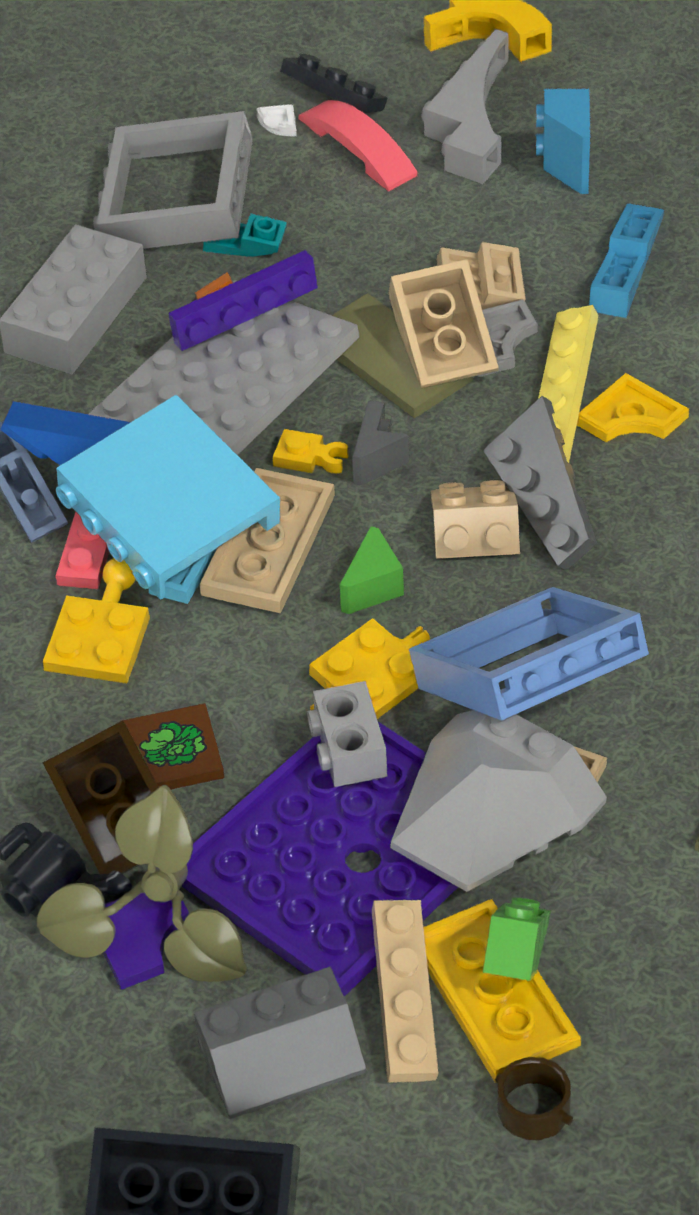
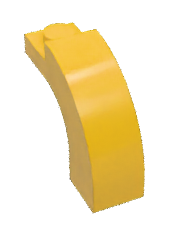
[424,0,552,62]

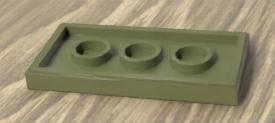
[332,293,473,419]

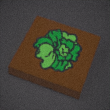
[123,703,225,790]

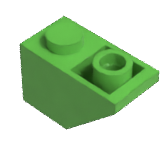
[483,897,551,981]

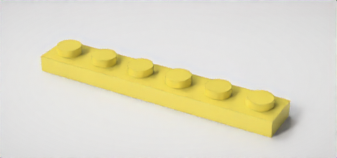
[538,305,598,463]

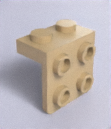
[431,480,520,559]

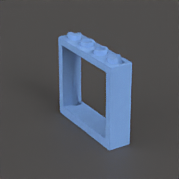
[409,587,649,721]

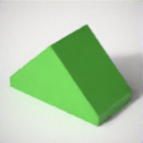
[340,526,404,614]

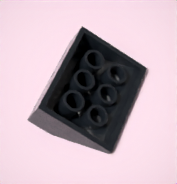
[85,1127,300,1215]

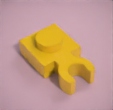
[273,429,349,474]

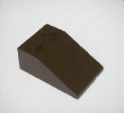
[43,720,159,874]

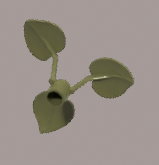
[37,785,247,982]

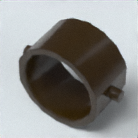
[495,1057,574,1140]

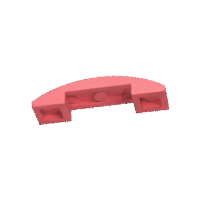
[299,100,417,191]

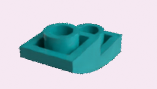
[203,214,287,257]

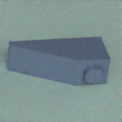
[0,421,68,543]

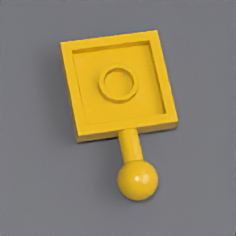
[43,558,150,684]

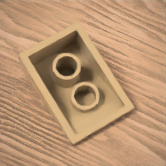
[388,259,499,388]

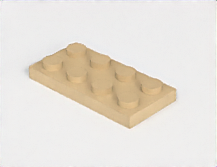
[200,468,335,613]

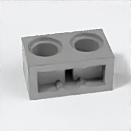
[307,681,387,787]

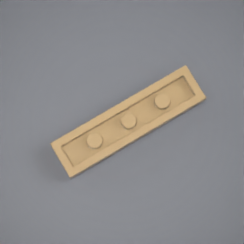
[372,900,438,1082]

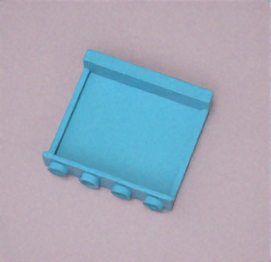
[56,395,280,600]

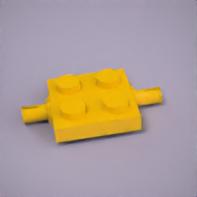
[309,618,430,719]

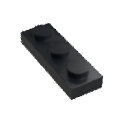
[280,54,388,113]

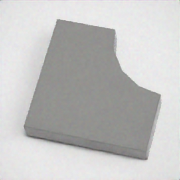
[477,299,538,377]

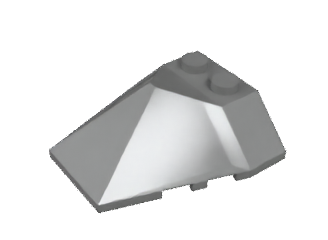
[390,710,607,892]

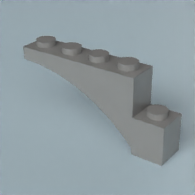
[421,29,508,184]

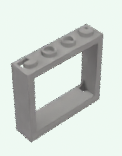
[93,111,253,249]

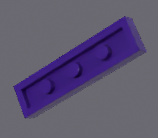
[168,250,318,351]

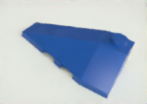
[0,401,130,465]

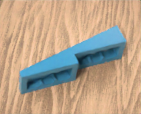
[589,203,664,318]

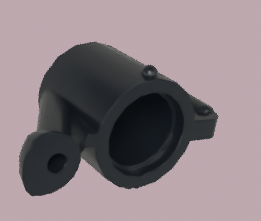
[0,822,132,917]

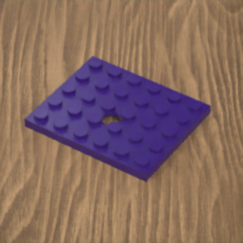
[182,722,458,996]

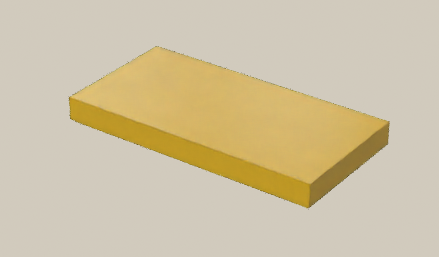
[423,899,581,1083]

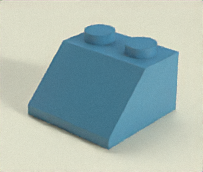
[536,89,590,194]

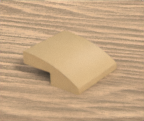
[437,242,525,310]

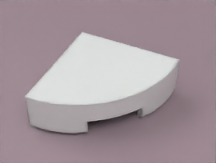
[257,104,297,136]

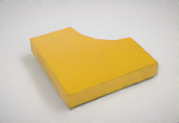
[577,373,689,443]

